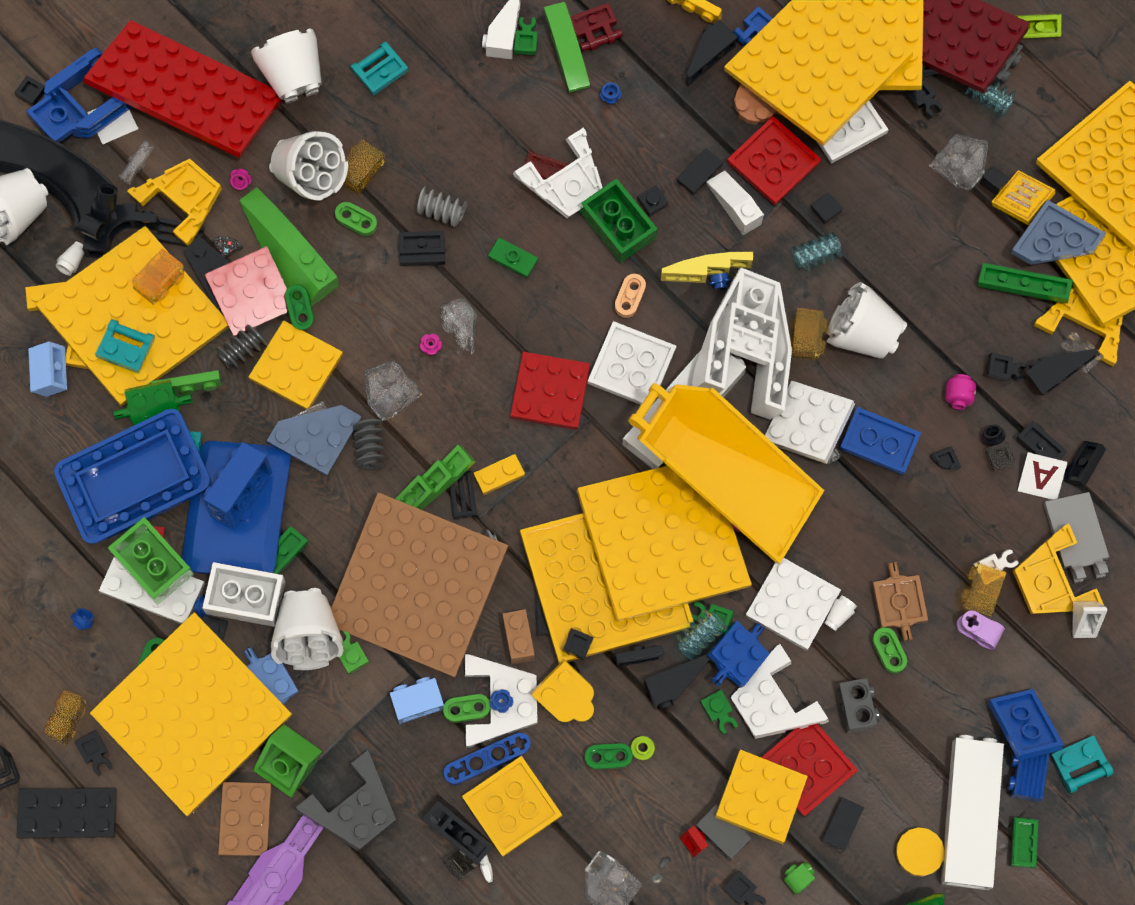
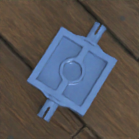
[243,647,299,707]

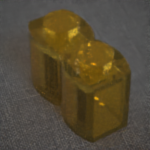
[45,690,86,745]

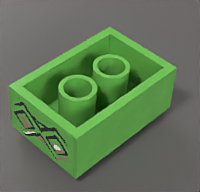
[108,517,194,606]

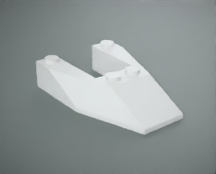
[692,268,792,420]

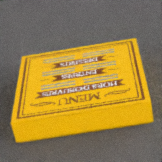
[992,170,1055,225]

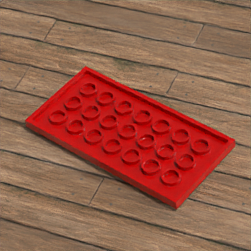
[84,20,283,158]

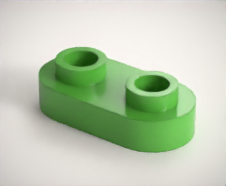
[335,202,377,236]
[872,627,907,674]
[443,694,491,723]

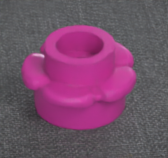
[230,168,252,190]
[420,333,442,355]

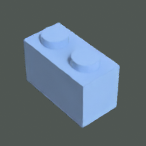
[28,342,67,397]
[390,677,444,724]

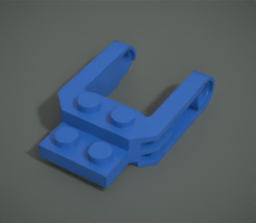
[26,48,132,143]

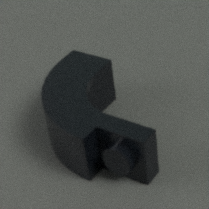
[82,203,160,258]

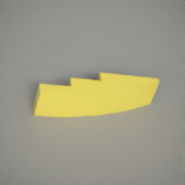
[661,252,753,283]

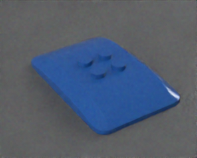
[54,409,211,544]
[182,441,291,574]

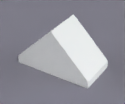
[1072,601,1107,638]

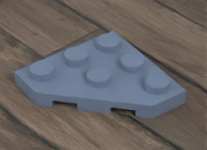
[1011,200,1106,265]
[266,405,362,476]

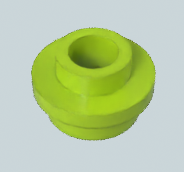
[631,736,655,760]

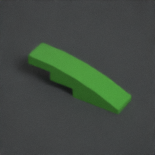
[544,2,590,93]
[395,445,475,510]

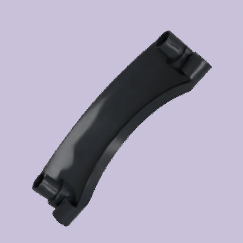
[0,120,118,240]

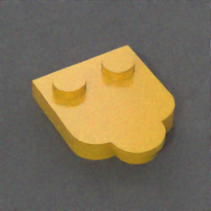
[531,659,594,722]

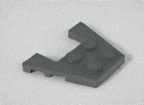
[294,750,396,851]

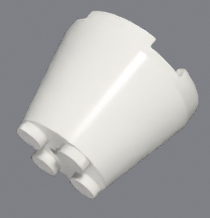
[251,28,322,104]
[269,131,348,200]
[0,168,48,246]
[826,282,907,359]
[271,588,343,670]

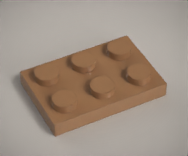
[218,782,272,857]

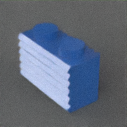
[1008,753,1049,802]

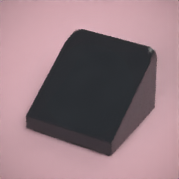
[980,166,1010,196]

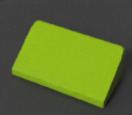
[1015,13,1061,38]

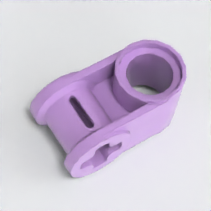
[956,611,1005,650]

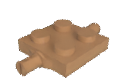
[872,562,928,642]

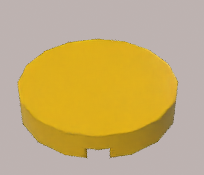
[896,827,945,877]

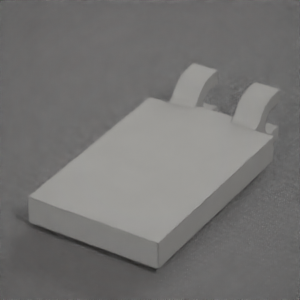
[1043,492,1109,584]

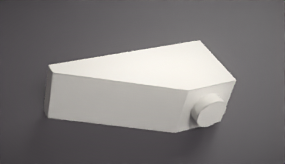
[482,0,521,59]
[706,171,764,235]

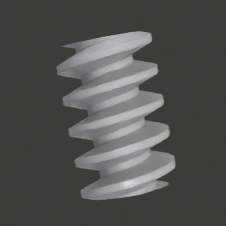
[417,186,467,227]

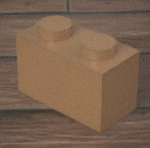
[502,609,535,665]

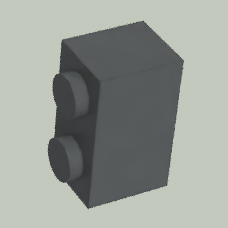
[695,805,751,862]

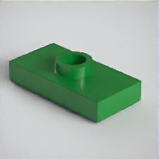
[488,238,538,279]
[1011,817,1039,869]

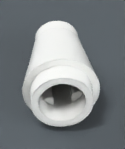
[56,241,84,276]
[824,595,857,631]

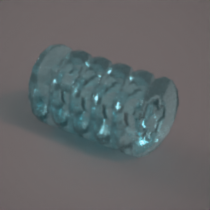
[965,82,1015,118]
[791,232,842,271]
[676,609,728,660]

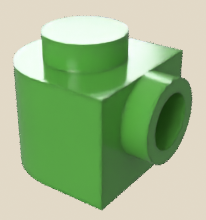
[784,862,815,895]

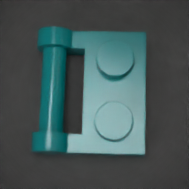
[349,41,408,96]
[95,319,155,374]
[1050,735,1114,794]

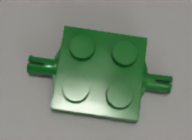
[113,380,193,426]

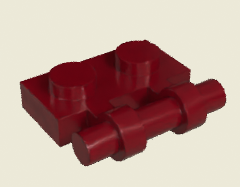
[570,2,623,52]

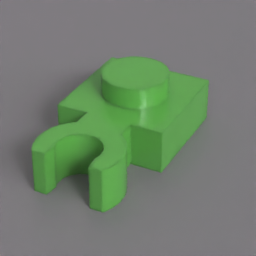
[339,630,369,675]

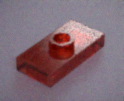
[524,151,569,180]

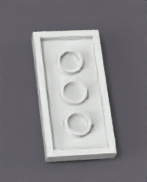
[99,558,205,624]

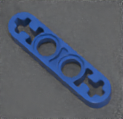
[444,732,531,786]

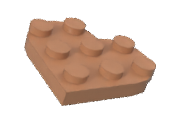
[734,84,782,125]

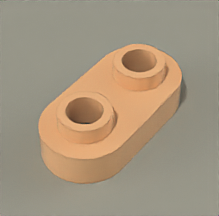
[615,274,646,318]

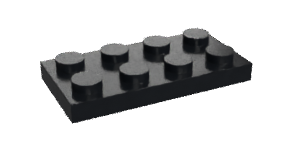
[16,788,117,839]

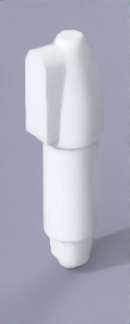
[480,855,493,883]

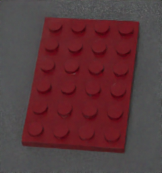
[922,0,1030,94]

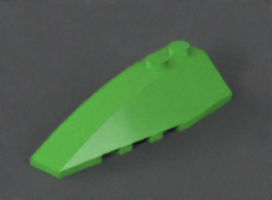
[239,187,339,306]

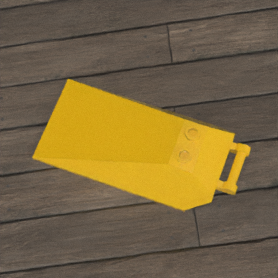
[628,383,825,564]

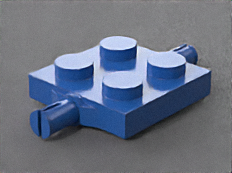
[707,621,770,688]

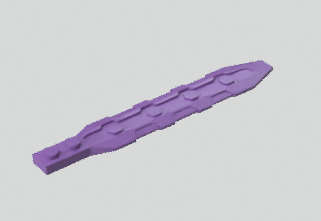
[227,815,323,905]

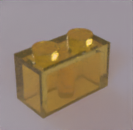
[343,139,385,196]
[132,248,184,305]
[791,308,828,361]
[961,561,1006,617]

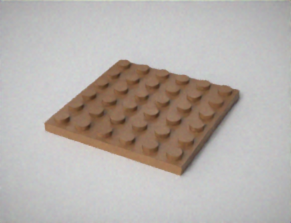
[331,492,509,677]

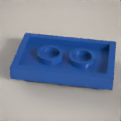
[839,407,921,476]
[989,689,1064,761]

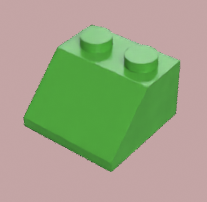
[253,724,322,798]

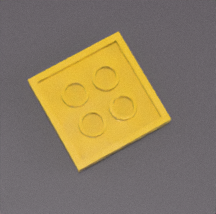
[249,320,343,411]
[715,749,808,844]
[462,756,562,857]

